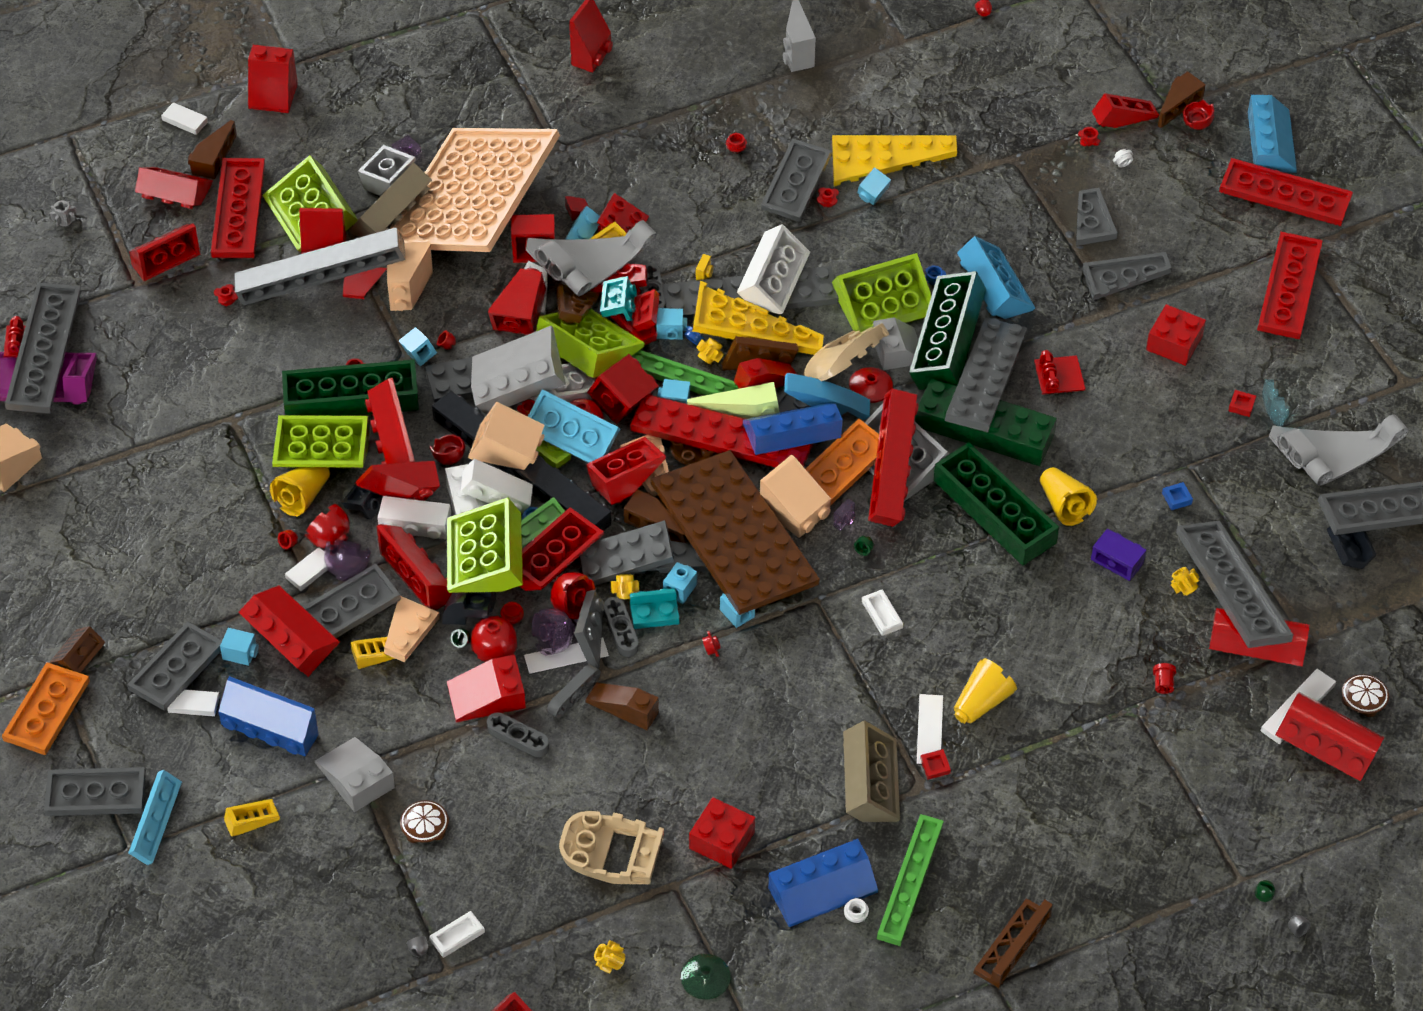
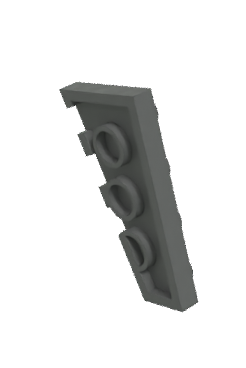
[1082,252,1171,301]

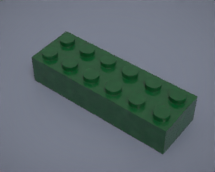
[909,271,986,390]
[282,359,419,416]
[915,378,1057,467]
[933,442,1059,566]

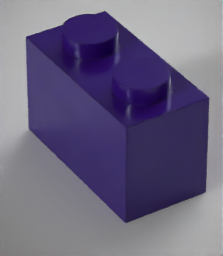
[1091,529,1146,581]

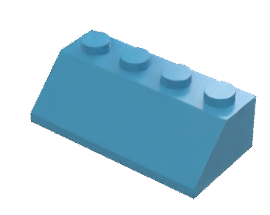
[1248,95,1297,173]
[957,236,1035,319]

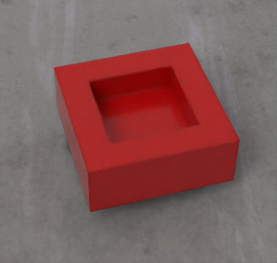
[1228,390,1256,417]
[920,749,951,780]

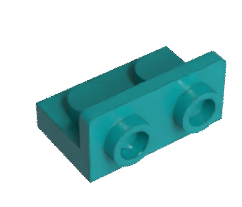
[600,276,637,321]
[630,589,680,629]

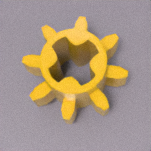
[696,337,724,364]
[1171,567,1200,595]
[611,574,639,599]
[594,940,625,974]

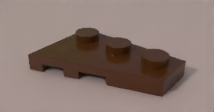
[557,284,600,323]
[722,336,798,371]

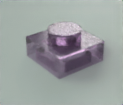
[392,135,421,156]
[833,499,856,531]

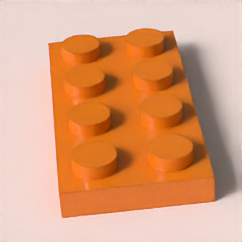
[805,419,879,506]
[2,662,90,755]

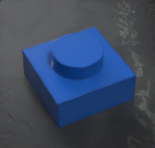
[1162,482,1193,510]

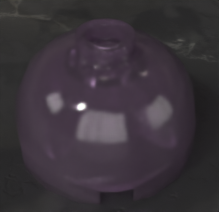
[324,540,371,581]
[532,608,575,656]

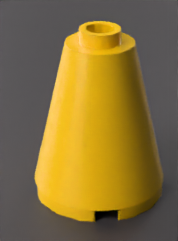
[270,467,330,517]
[1040,467,1097,526]
[954,658,1017,724]

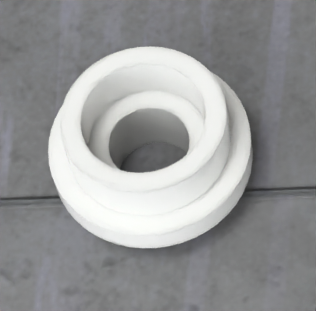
[1113,149,1133,168]
[844,898,869,923]

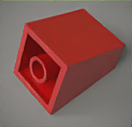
[248,45,298,113]
[488,268,546,335]
[587,354,659,424]

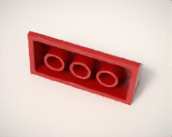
[365,378,415,464]
[519,507,604,591]
[377,524,452,611]
[238,585,340,677]

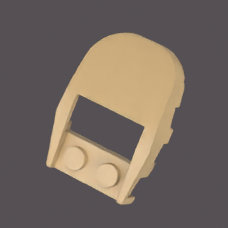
[804,323,889,381]
[559,811,664,884]

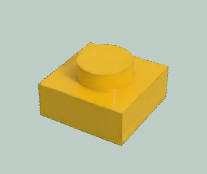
[696,254,714,281]

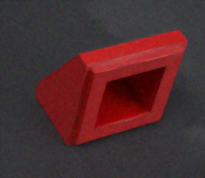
[565,196,589,221]

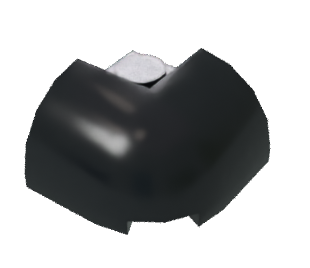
[442,592,496,625]

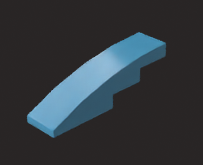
[784,373,870,420]

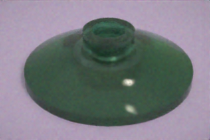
[681,954,731,999]

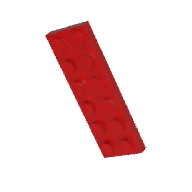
[211,158,265,258]
[1219,158,1353,226]
[1257,232,1323,340]

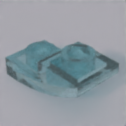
[1262,379,1289,427]

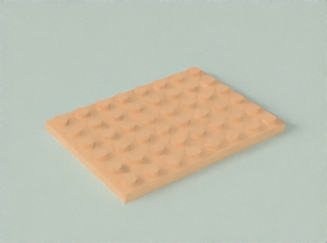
[390,128,560,252]

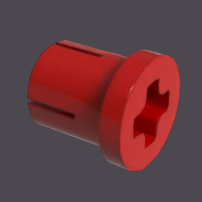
[1153,663,1176,694]

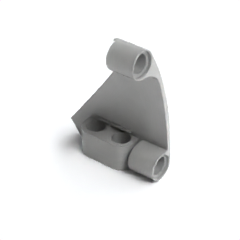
[526,220,657,296]
[1269,414,1409,486]

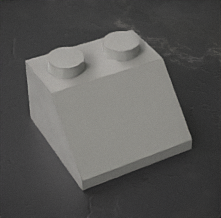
[358,145,416,196]
[873,317,918,371]

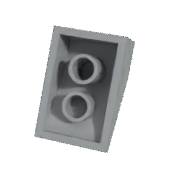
[783,0,816,72]
[315,737,395,812]

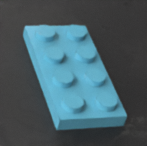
[528,389,620,463]

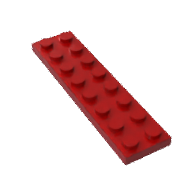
[631,395,813,467]

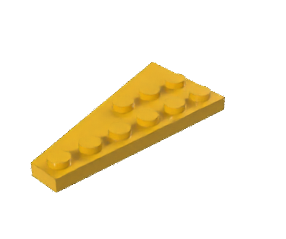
[832,135,957,187]
[692,280,824,355]

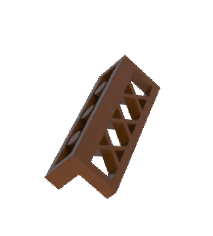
[973,898,1053,988]

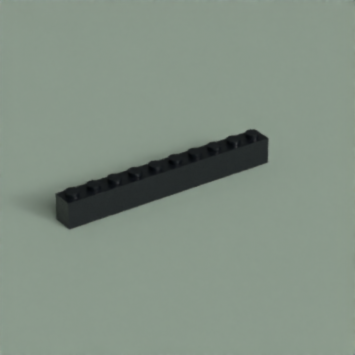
[432,391,611,531]

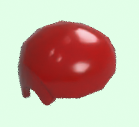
[1183,100,1214,130]
[430,434,465,465]

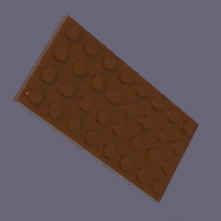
[651,450,820,615]

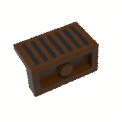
[49,626,105,673]

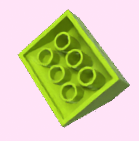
[262,155,358,252]
[832,253,931,333]
[536,309,645,378]
[272,415,370,468]
[447,497,523,593]

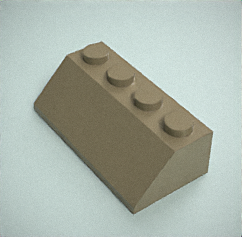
[349,162,432,237]
[843,720,900,822]

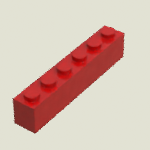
[868,388,919,527]

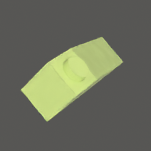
[687,382,780,419]

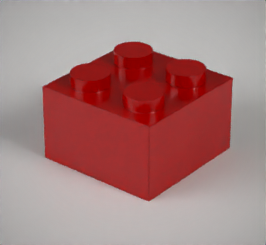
[511,214,555,263]
[1146,304,1206,366]
[689,797,755,869]

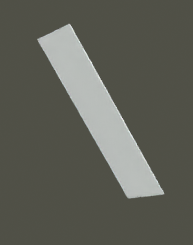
[524,638,609,674]
[917,694,943,764]

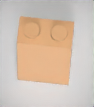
[387,241,433,311]
[468,402,545,470]
[0,424,42,492]
[760,455,831,538]

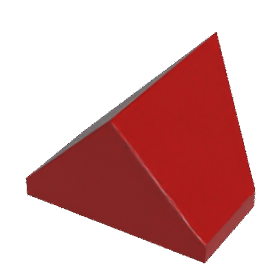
[343,267,387,299]

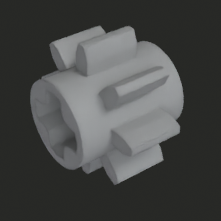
[49,200,77,226]

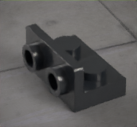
[341,472,383,520]
[1326,527,1376,569]

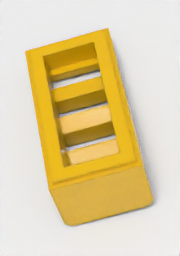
[351,637,395,669]
[224,799,280,837]

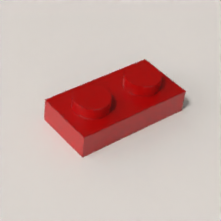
[633,289,660,332]

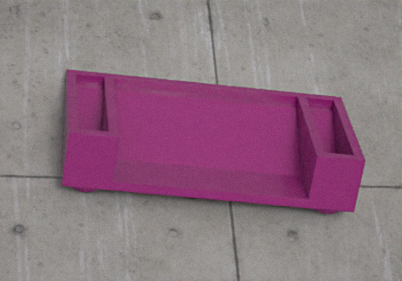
[0,352,97,404]

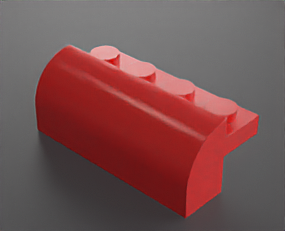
[1209,608,1309,666]
[1275,692,1385,781]

